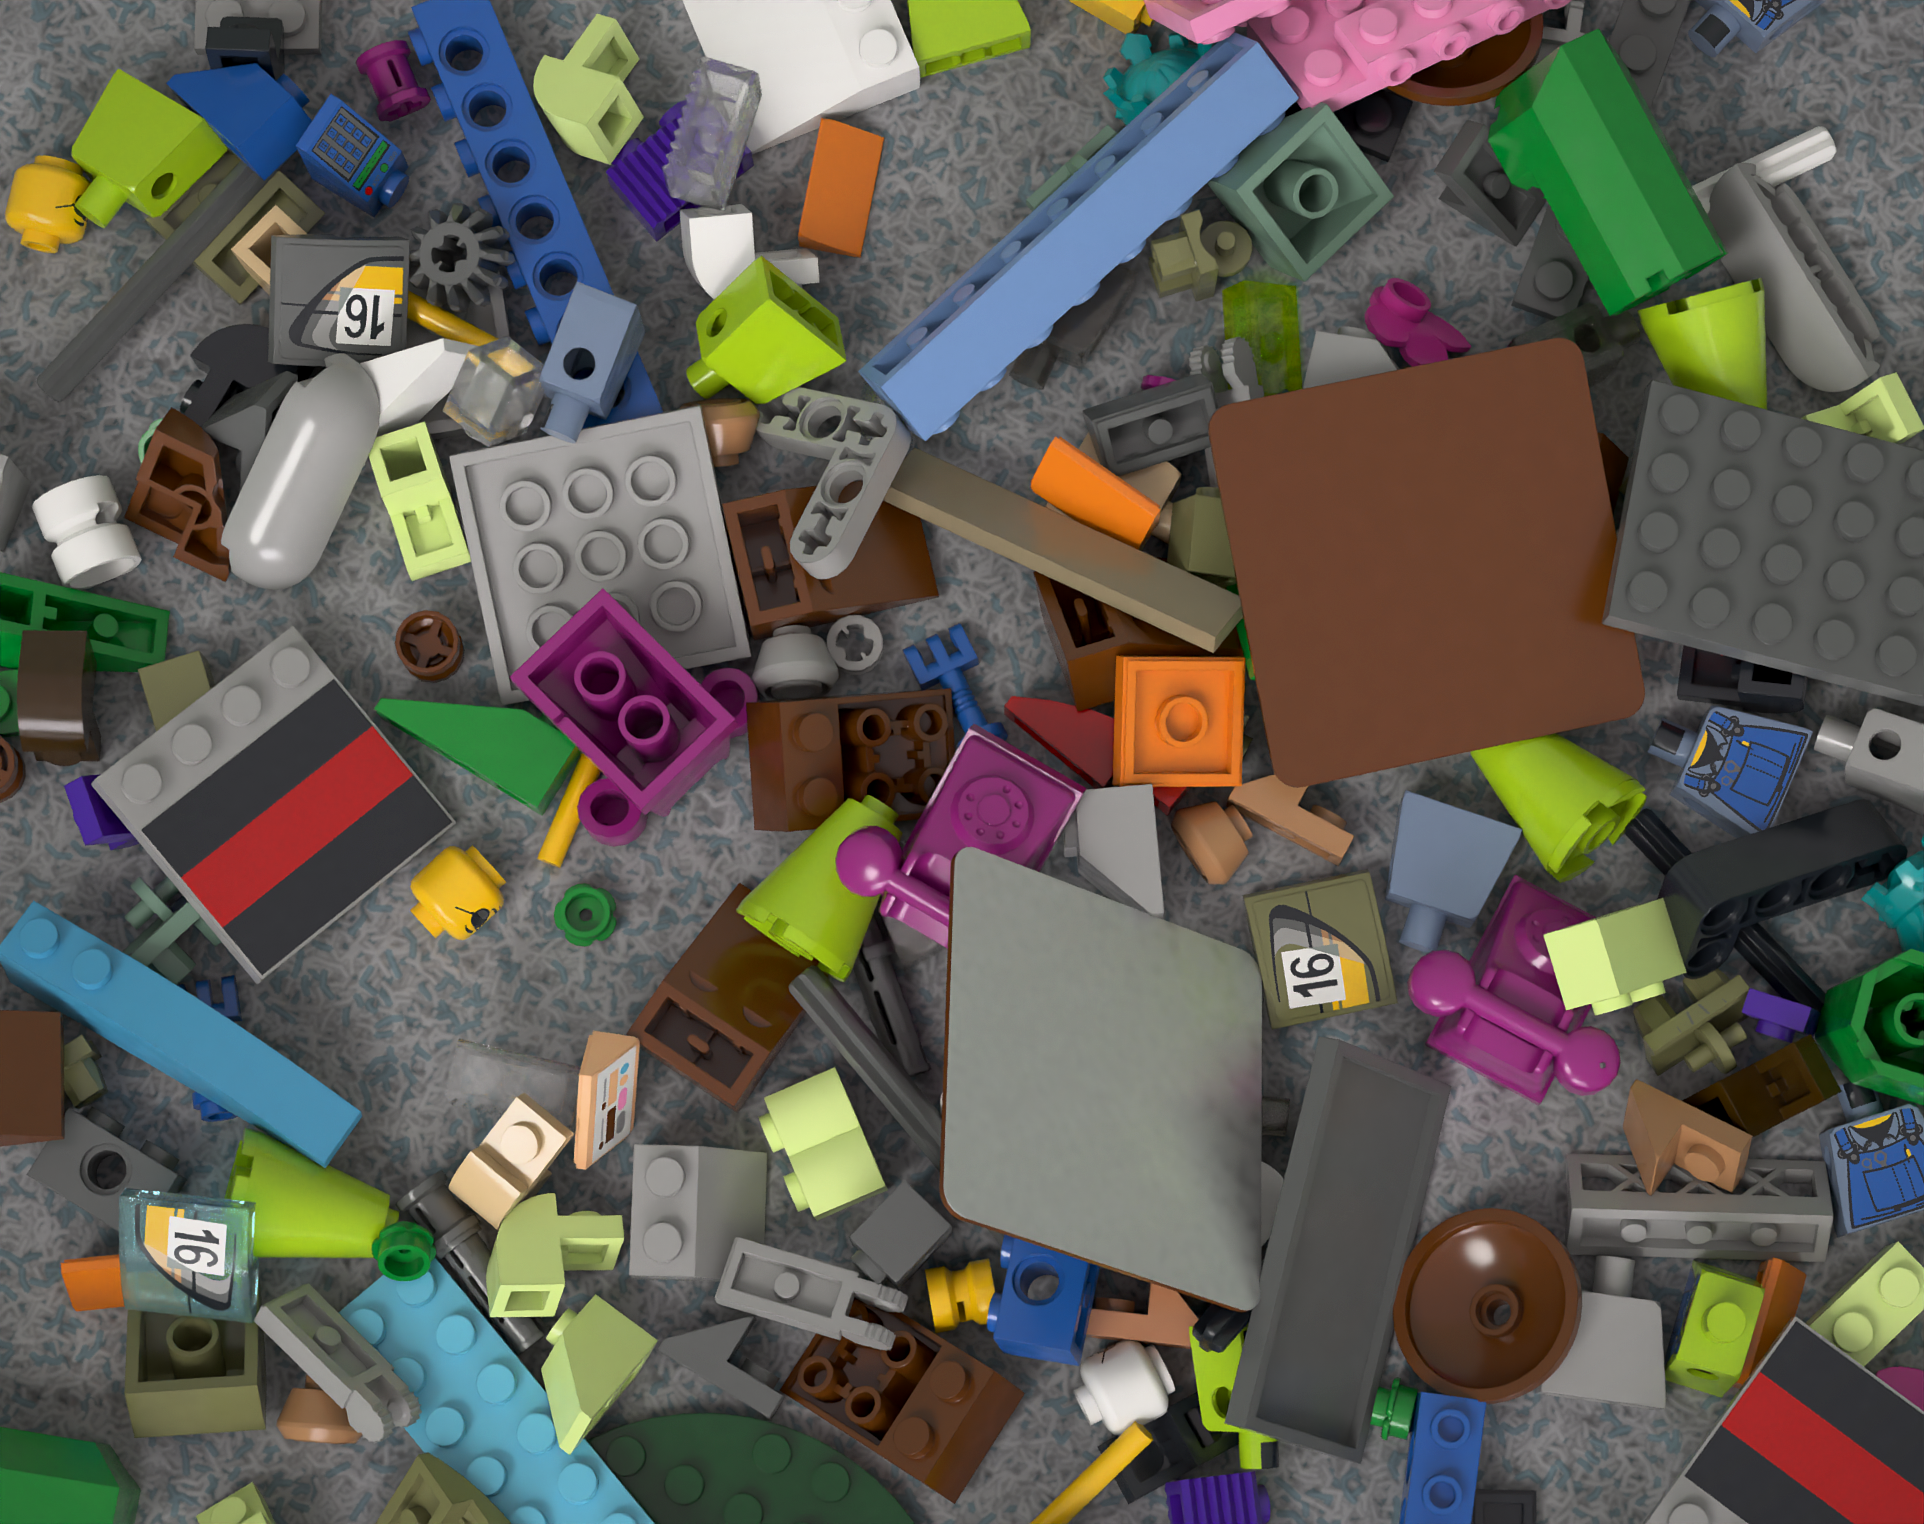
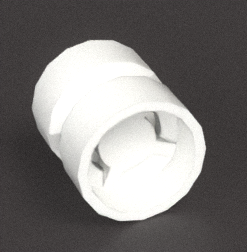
[32,475,142,590]

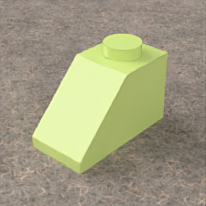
[541,1294,658,1455]

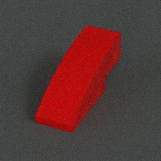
[1004,696,1191,816]

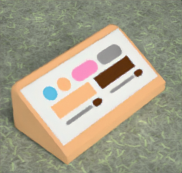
[574,1030,640,1170]

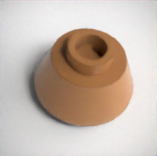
[679,398,760,467]
[1171,801,1253,885]
[276,1375,363,1444]

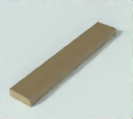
[883,447,1243,653]

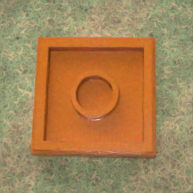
[1113,655,1246,787]

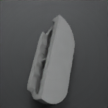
[1707,163,1880,392]
[221,353,380,590]

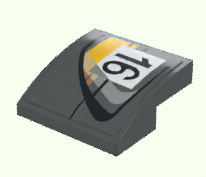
[268,234,410,366]

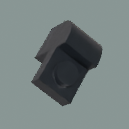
[180,324,315,441]
[1677,645,1808,713]

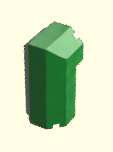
[1487,28,1728,316]
[1814,949,1924,1106]
[0,1427,141,1524]

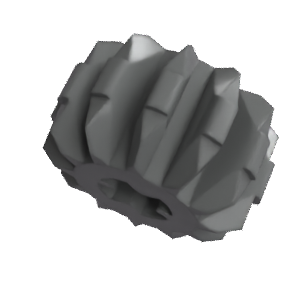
[409,203,516,313]

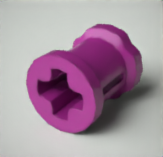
[356,40,431,122]

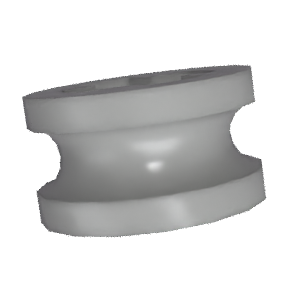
[827,615,883,675]

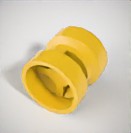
[925,1258,995,1333]

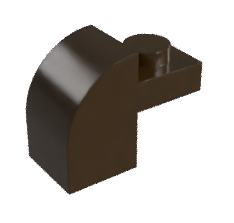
[17,630,101,766]
[1682,1034,1842,1138]

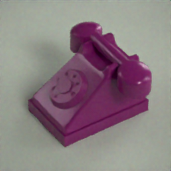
[510,588,760,847]
[835,724,1087,949]
[1407,875,1621,1106]

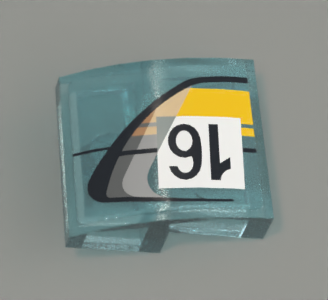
[119,1188,259,1323]

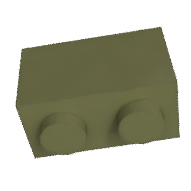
[124,1277,267,1438]

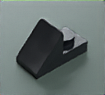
[205,16,285,81]

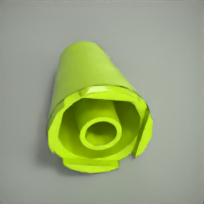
[1637,278,1767,410]
[1470,733,1647,883]
[736,795,903,982]
[223,1127,399,1258]

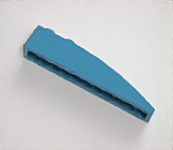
[0,900,362,1168]

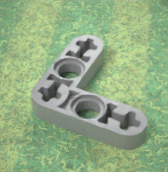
[752,387,911,579]

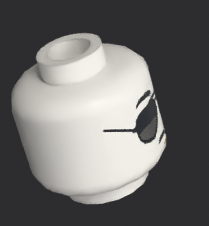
[1073,1339,1175,1436]

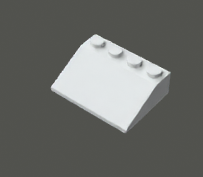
[682,0,920,154]

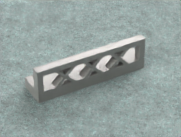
[1565,1154,1834,1262]

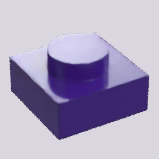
[1742,988,1821,1043]

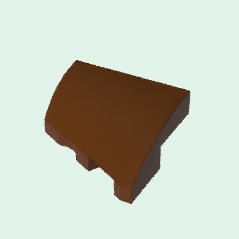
[124,407,231,582]

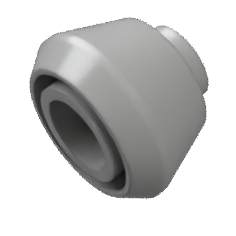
[752,625,839,700]

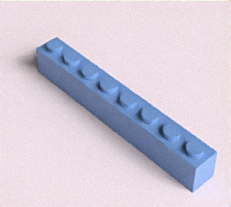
[858,32,1299,441]

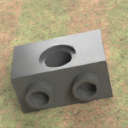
[26,1106,187,1243]
[849,1180,952,1290]

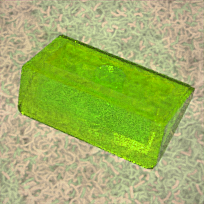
[1222,280,1302,397]

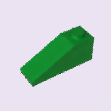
[0,572,170,672]
[374,698,581,816]

